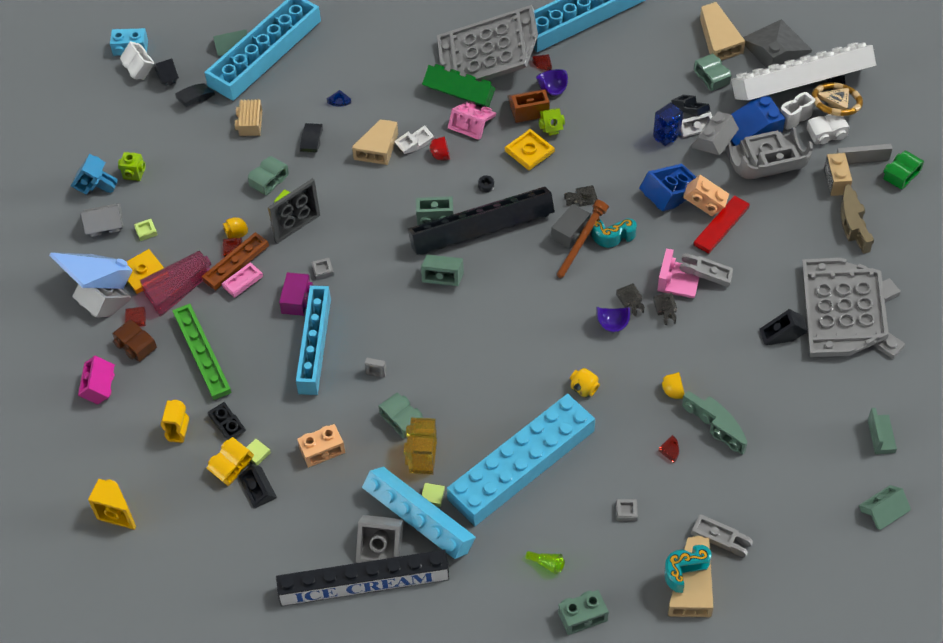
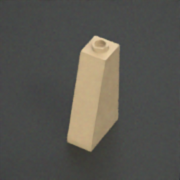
[700,2,745,61]
[668,536,713,617]

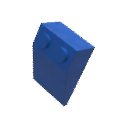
[731,95,785,146]
[639,164,696,211]

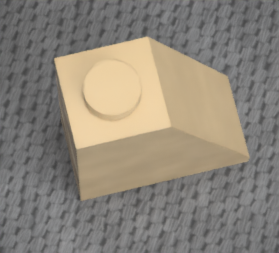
[352,119,398,165]

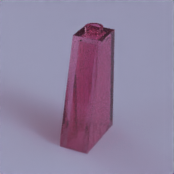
[140,250,212,316]

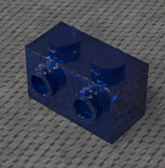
[653,102,683,146]

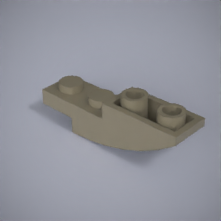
[840,184,874,254]

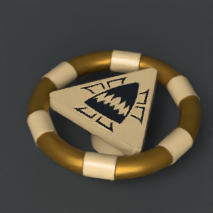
[811,82,863,116]

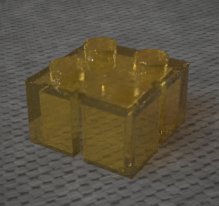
[404,417,437,475]

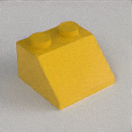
[88,479,136,530]

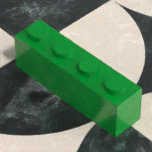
[422,64,496,107]

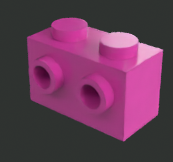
[78,356,115,405]

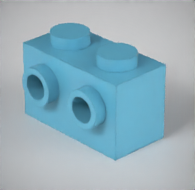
[110,28,148,56]

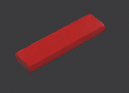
[694,195,750,254]

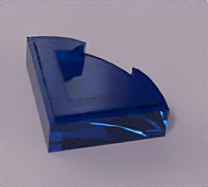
[327,90,351,107]

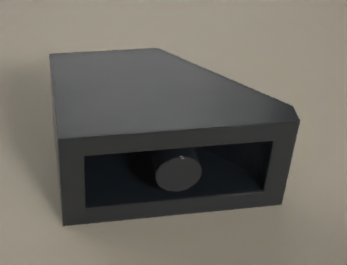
[153,58,179,86]
[759,309,808,346]

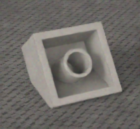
[691,112,739,155]
[81,203,123,237]
[72,284,131,318]
[356,515,404,563]

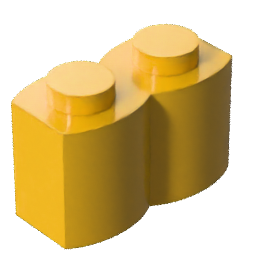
[161,400,189,443]
[206,437,254,486]

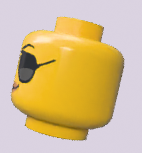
[570,368,600,397]

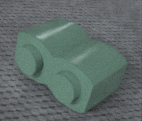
[694,53,732,91]
[248,156,289,195]
[378,393,423,439]

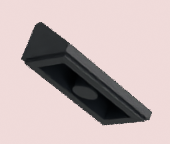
[238,464,277,508]

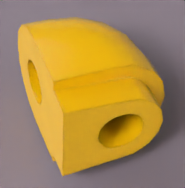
[222,217,248,241]
[661,372,684,399]

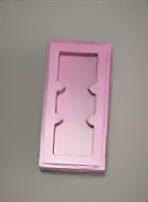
[222,262,263,298]

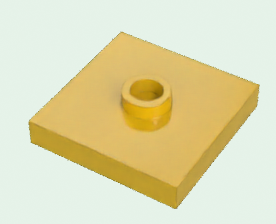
[505,129,555,170]
[126,249,169,294]

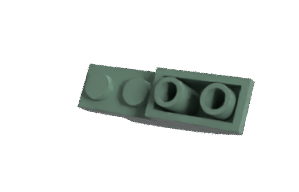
[682,390,747,455]

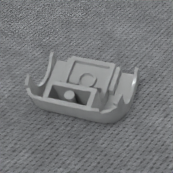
[726,127,813,179]

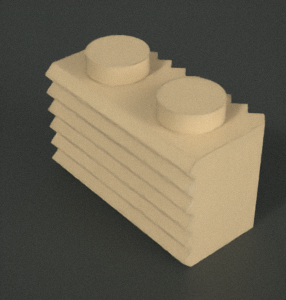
[235,99,262,136]

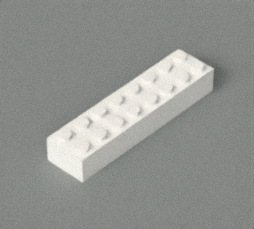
[731,42,876,100]

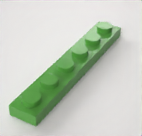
[172,304,232,400]

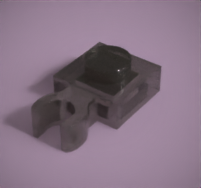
[564,185,598,206]
[616,283,645,316]
[653,293,677,325]

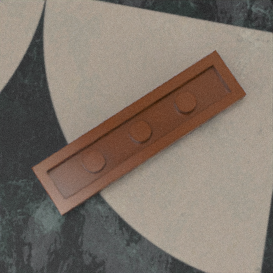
[201,232,269,291]

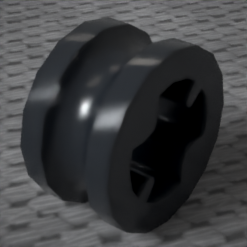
[478,175,494,193]

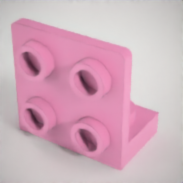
[448,101,496,140]
[657,248,700,298]

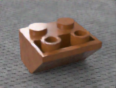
[507,89,550,123]

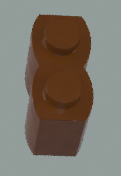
[112,320,157,362]

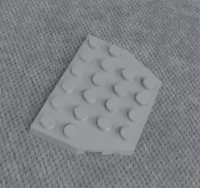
[437,5,538,82]
[802,258,889,357]

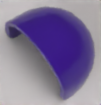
[536,69,568,95]
[596,307,630,332]

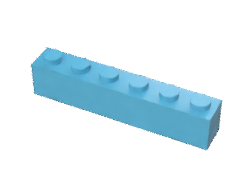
[296,286,331,395]
[362,467,476,559]

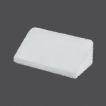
[676,112,712,138]

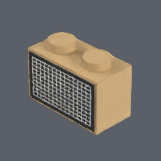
[824,153,852,196]

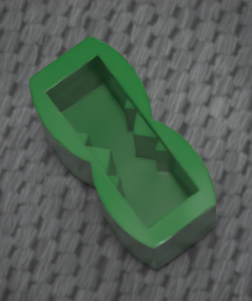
[883,151,924,190]

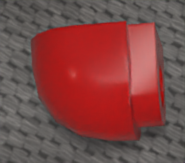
[429,136,450,161]

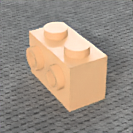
[683,175,729,216]
[297,424,345,468]

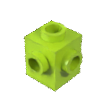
[539,108,565,135]
[118,152,146,181]

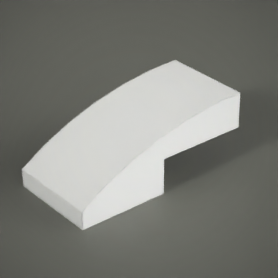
[394,125,435,154]

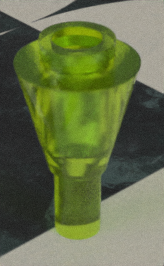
[526,551,565,574]

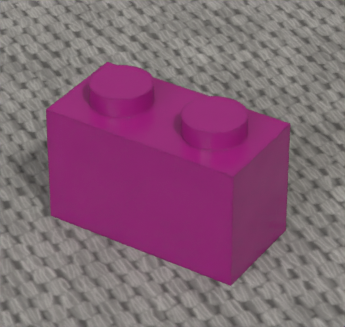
[279,272,313,316]

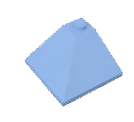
[49,252,133,289]

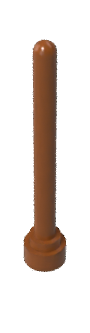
[557,200,609,278]

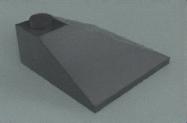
[743,19,812,68]
[268,178,320,244]

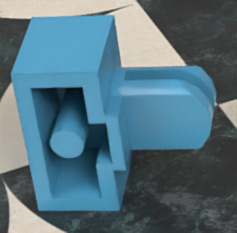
[71,153,118,195]

